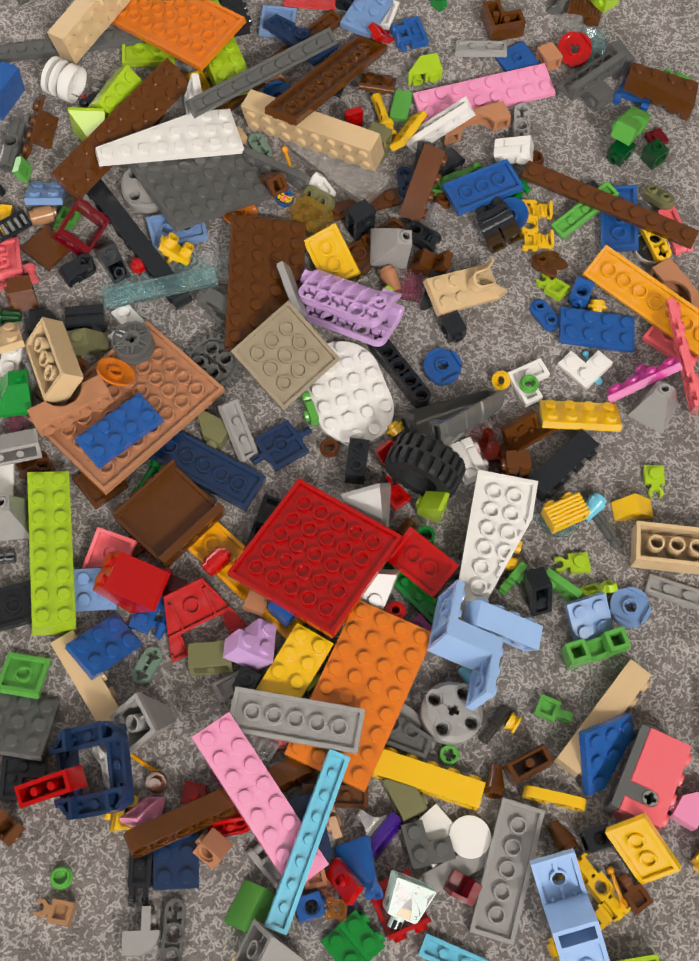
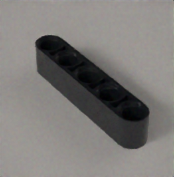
[367,333,431,408]

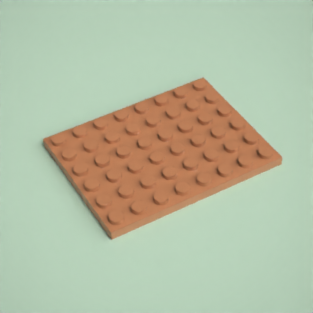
[28,321,225,495]

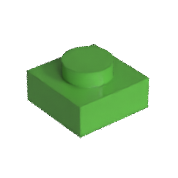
[12,156,32,182]

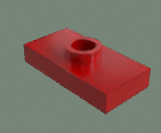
[326,857,364,906]

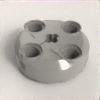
[121,168,159,213]
[419,681,483,745]

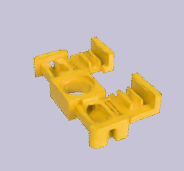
[521,199,554,252]
[557,853,631,931]

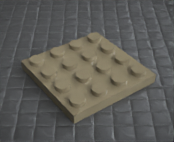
[230,300,340,411]

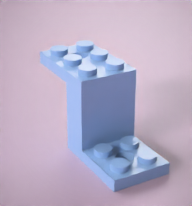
[427,579,504,711]
[530,848,610,961]

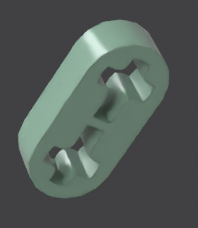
[248,133,272,158]
[132,647,163,686]

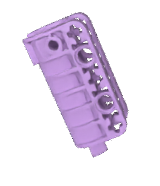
[298,269,405,347]

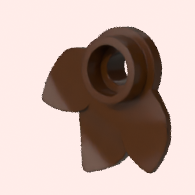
[531,251,568,278]
[15,450,54,480]

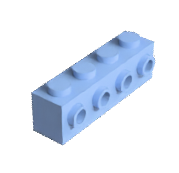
[463,598,543,651]

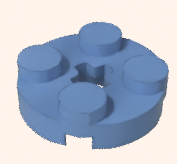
[608,587,651,629]

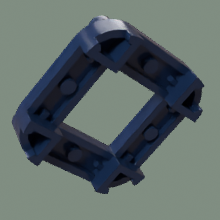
[50,721,134,820]

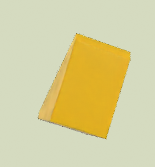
[611,493,654,521]

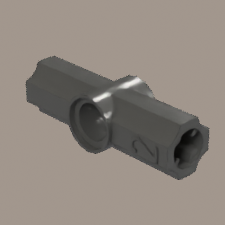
[0,118,26,172]

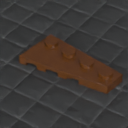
[347,217,407,276]

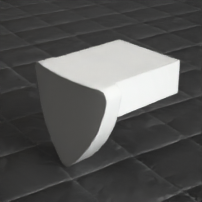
[308,172,336,202]

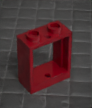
[51,198,110,256]

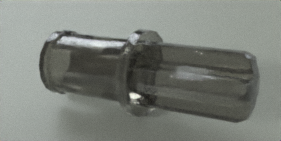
[478,705,512,744]

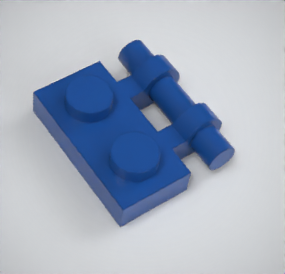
[390,16,429,53]
[128,595,167,640]

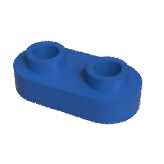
[529,299,559,332]

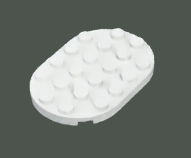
[306,341,394,446]

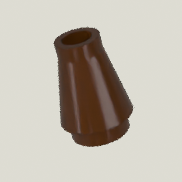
[484,764,505,799]
[547,820,578,852]

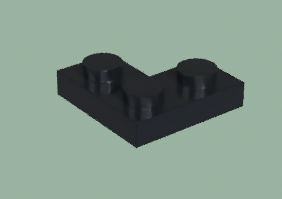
[0,755,48,802]

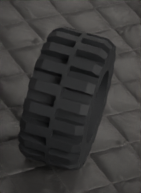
[384,432,466,498]

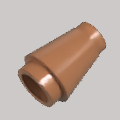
[379,265,402,292]

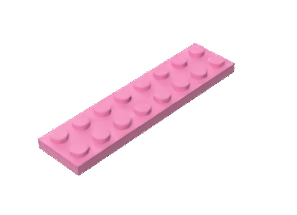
[412,63,556,124]
[191,712,329,881]

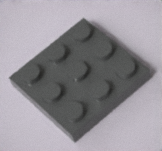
[0,693,60,761]

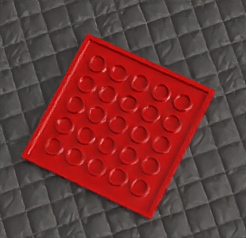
[227,478,403,638]

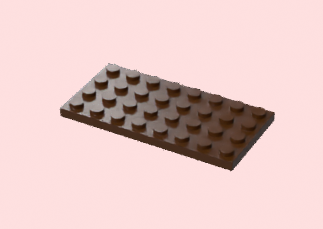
[224,214,305,350]

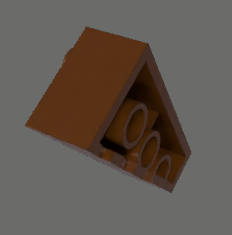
[623,62,699,121]
[399,143,448,222]

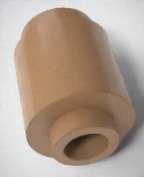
[28,205,57,226]

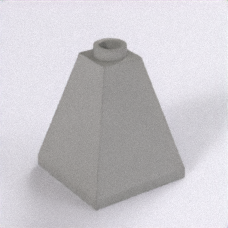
[370,228,412,269]
[628,380,679,434]
[341,483,391,528]
[0,495,29,541]
[109,692,177,754]
[234,919,305,961]

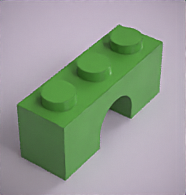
[610,106,652,146]
[560,626,631,670]

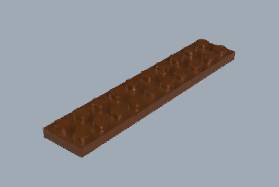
[265,34,388,126]
[50,57,189,201]

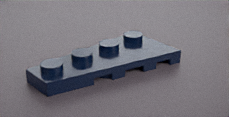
[264,14,338,66]

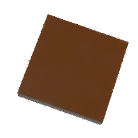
[21,224,70,271]
[72,472,129,510]

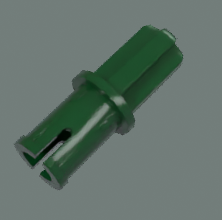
[0,308,22,323]

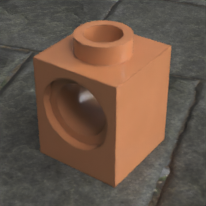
[535,42,563,72]
[192,828,233,870]

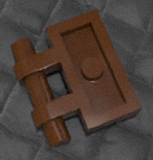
[359,72,397,95]

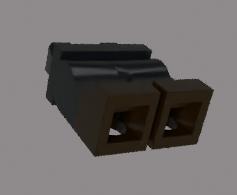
[475,197,525,253]

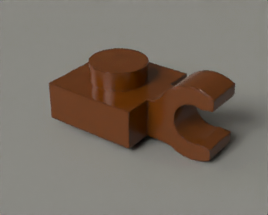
[616,873,654,916]

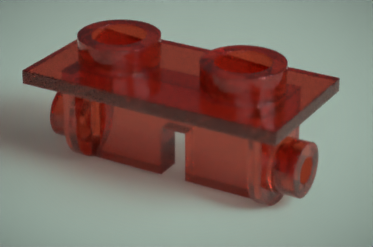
[477,428,502,460]

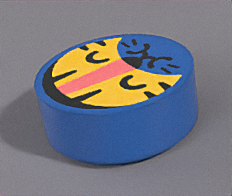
[276,190,294,207]

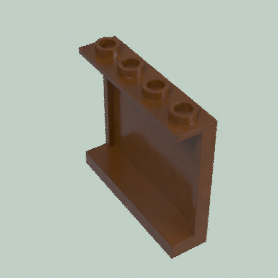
[113,460,226,568]

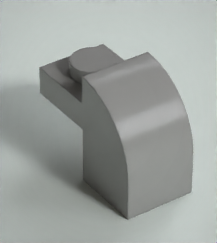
[121,906,162,957]

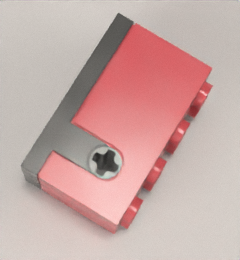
[602,724,692,831]

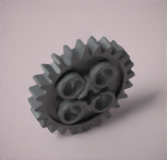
[186,333,244,390]

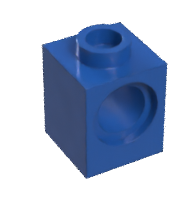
[568,276,595,309]
[296,891,329,924]

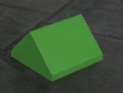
[224,880,275,934]

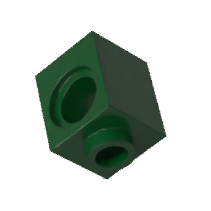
[640,138,670,170]
[606,140,636,167]

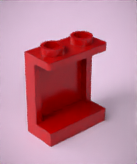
[371,869,431,944]

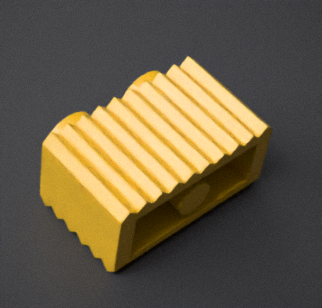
[540,492,590,534]

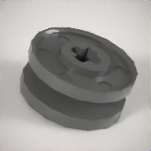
[111,321,155,365]

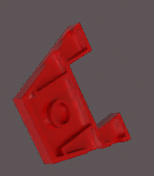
[163,578,247,663]

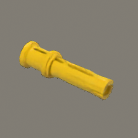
[371,93,398,141]

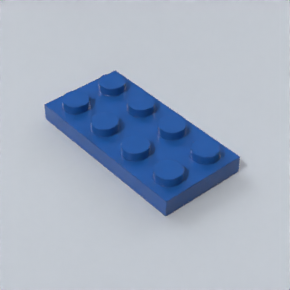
[442,159,524,216]
[600,185,639,252]
[558,306,635,353]
[74,393,164,469]

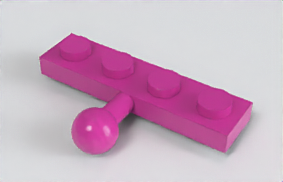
[606,357,683,403]

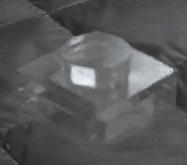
[425,202,448,229]

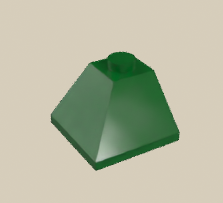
[0,369,33,418]

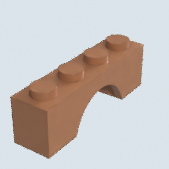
[440,101,511,145]
[649,257,699,309]
[27,375,114,437]

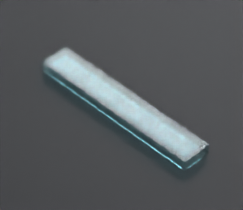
[103,265,219,310]

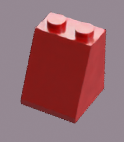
[92,551,170,614]

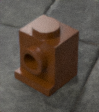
[259,171,289,197]

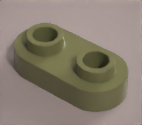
[643,184,675,210]
[302,185,335,212]

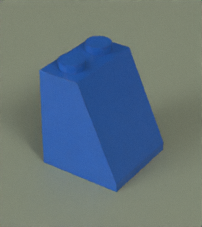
[0,61,25,121]

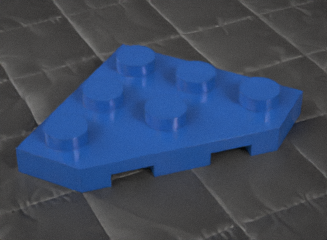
[579,712,634,796]

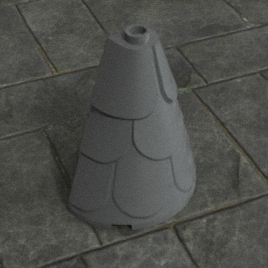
[397,389,504,446]

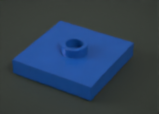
[494,41,540,72]

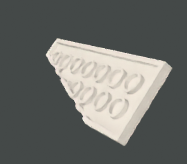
[95,109,244,166]
[458,470,538,621]

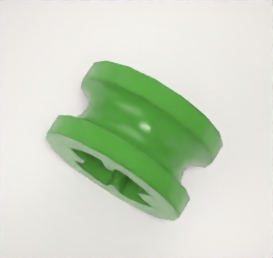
[439,745,459,766]

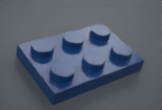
[65,613,142,680]

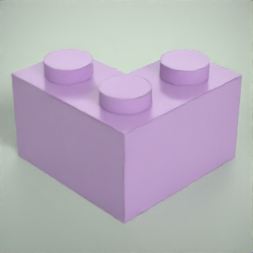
[223,618,276,672]

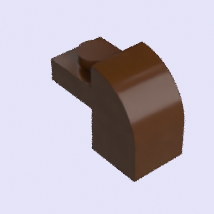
[409,248,453,278]
[0,807,25,847]

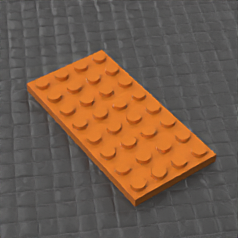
[111,0,246,72]
[284,600,431,792]

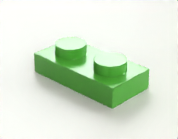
[546,568,583,602]

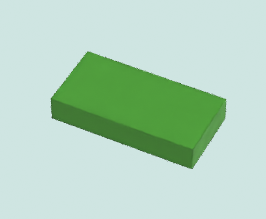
[390,89,413,123]

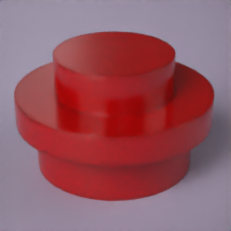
[129,257,145,276]

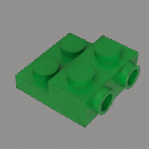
[320,910,385,961]

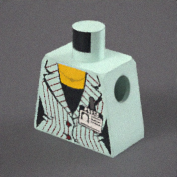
[383,870,436,931]

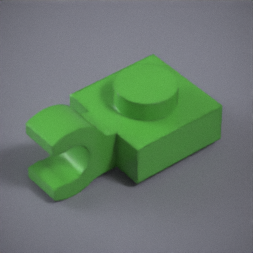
[533,694,574,725]

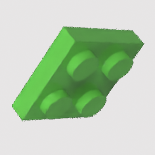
[0,652,51,699]

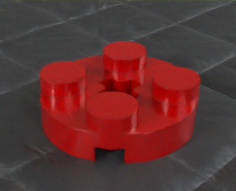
[557,31,592,68]

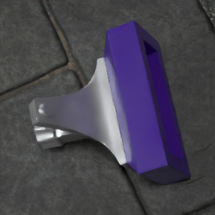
[355,809,404,860]

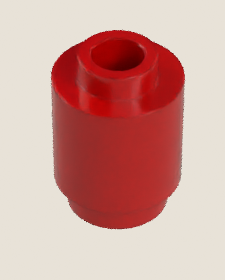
[200,546,231,577]
[385,601,406,619]

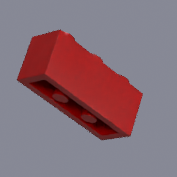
[14,764,88,809]

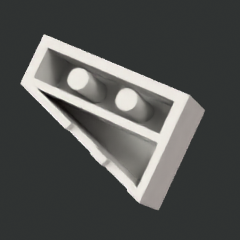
[361,569,400,611]

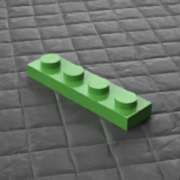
[551,181,619,241]

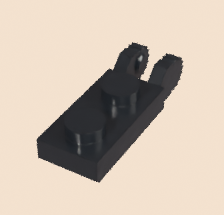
[127,852,153,907]

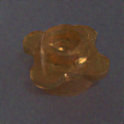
[324,896,347,922]

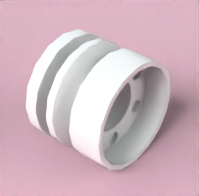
[41,56,87,104]

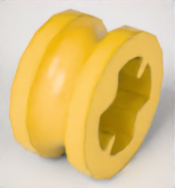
[504,712,523,734]

